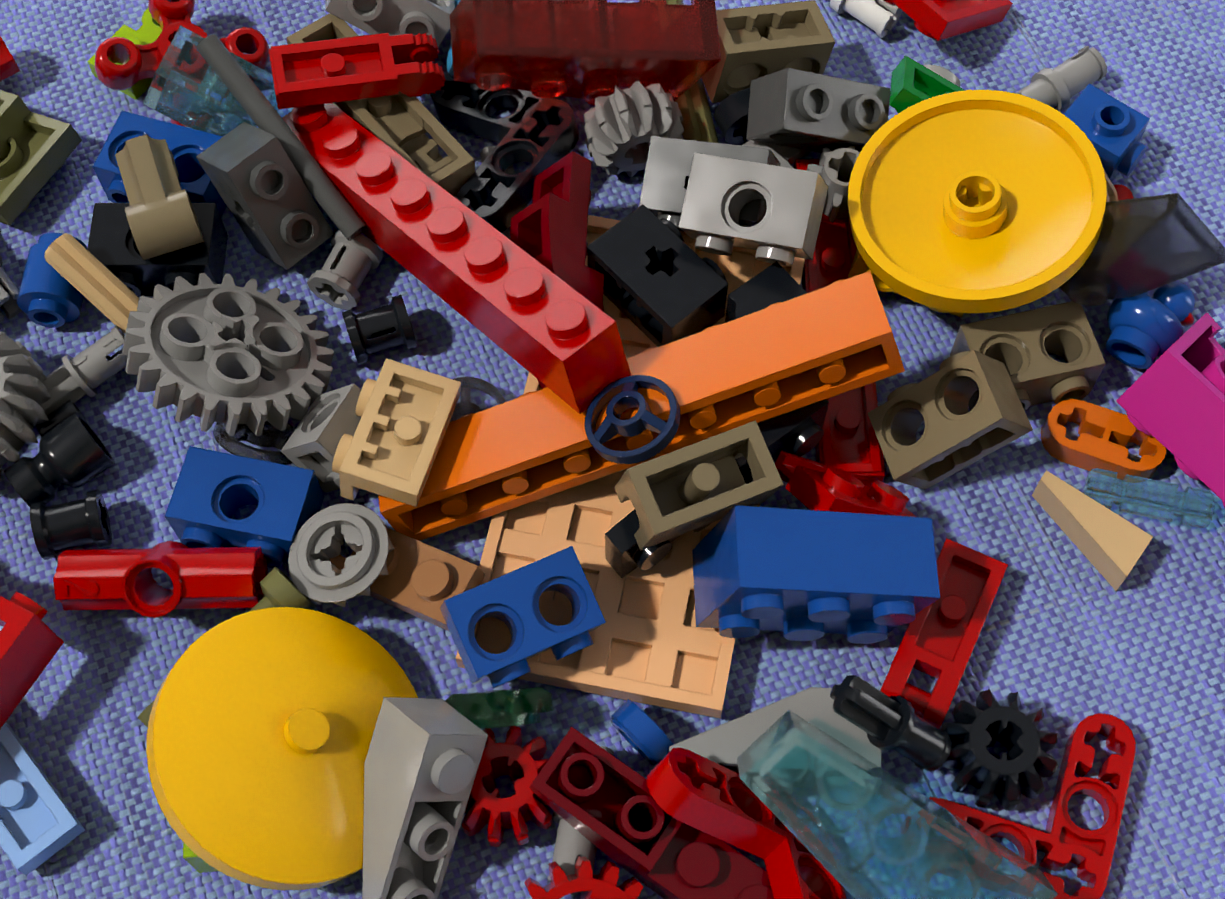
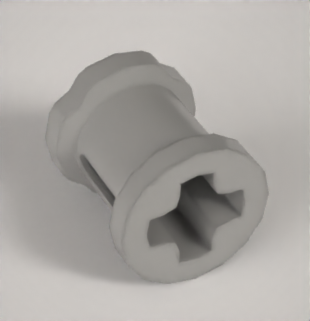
[307,230,383,310]

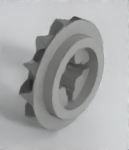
[288,503,395,607]

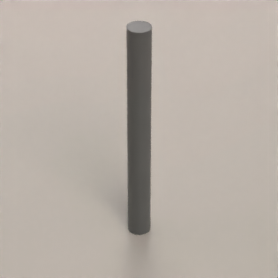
[196,34,367,241]

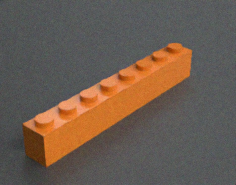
[378,271,905,541]

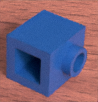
[1064,83,1150,182]

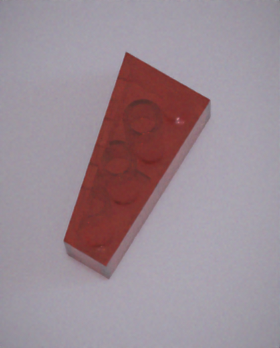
[449,0,721,105]

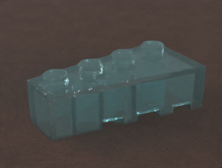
[737,710,1058,899]

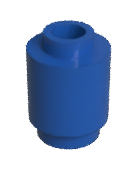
[17,233,87,328]

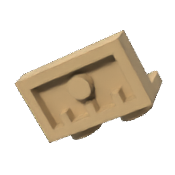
[332,358,461,507]

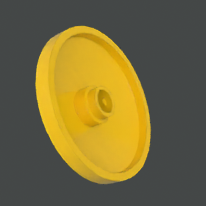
[848,90,1107,313]
[146,607,418,890]

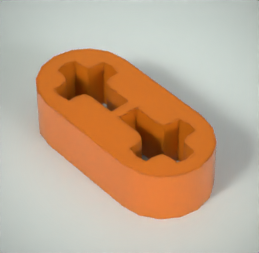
[1041,399,1166,484]

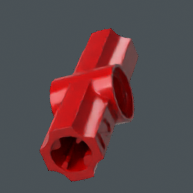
[53,541,268,618]

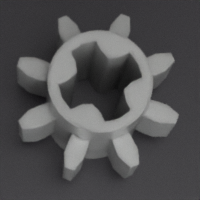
[807,145,860,222]

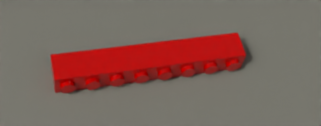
[282,103,631,414]

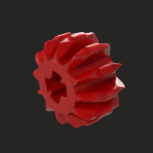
[462,725,553,847]

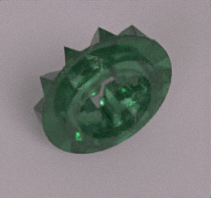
[445,687,554,729]

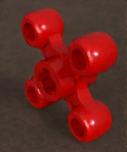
[95,0,269,134]

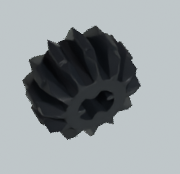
[941,689,1058,810]

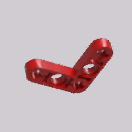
[899,713,1136,899]
[647,747,847,899]

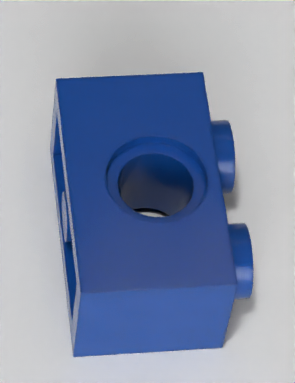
[165,446,325,568]

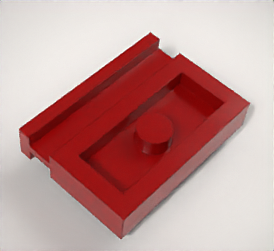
[775,451,917,517]

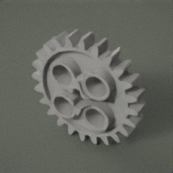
[122,273,334,436]

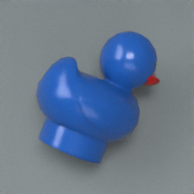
[1105,281,1196,369]

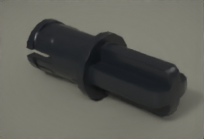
[830,675,952,772]

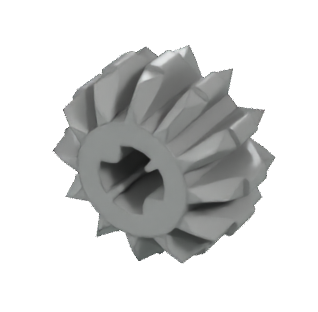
[584,81,684,177]

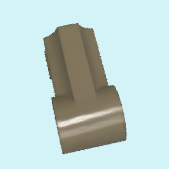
[115,134,204,260]

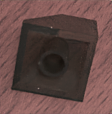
[1059,193,1225,306]

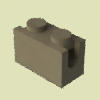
[614,420,784,551]

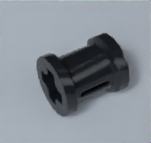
[342,295,418,365]
[30,489,112,560]

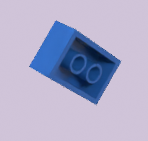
[692,505,940,644]

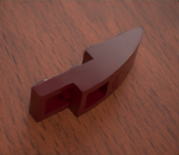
[510,151,604,389]
[529,727,774,899]

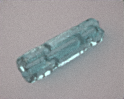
[1083,468,1215,528]

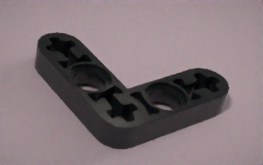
[430,71,579,233]

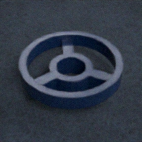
[585,375,681,464]

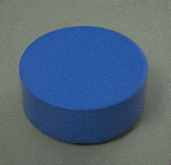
[611,699,674,766]

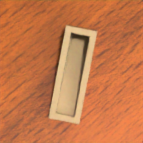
[1032,470,1153,591]

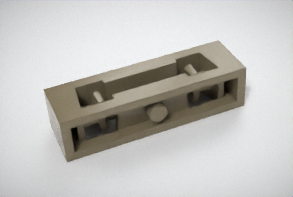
[286,13,475,197]

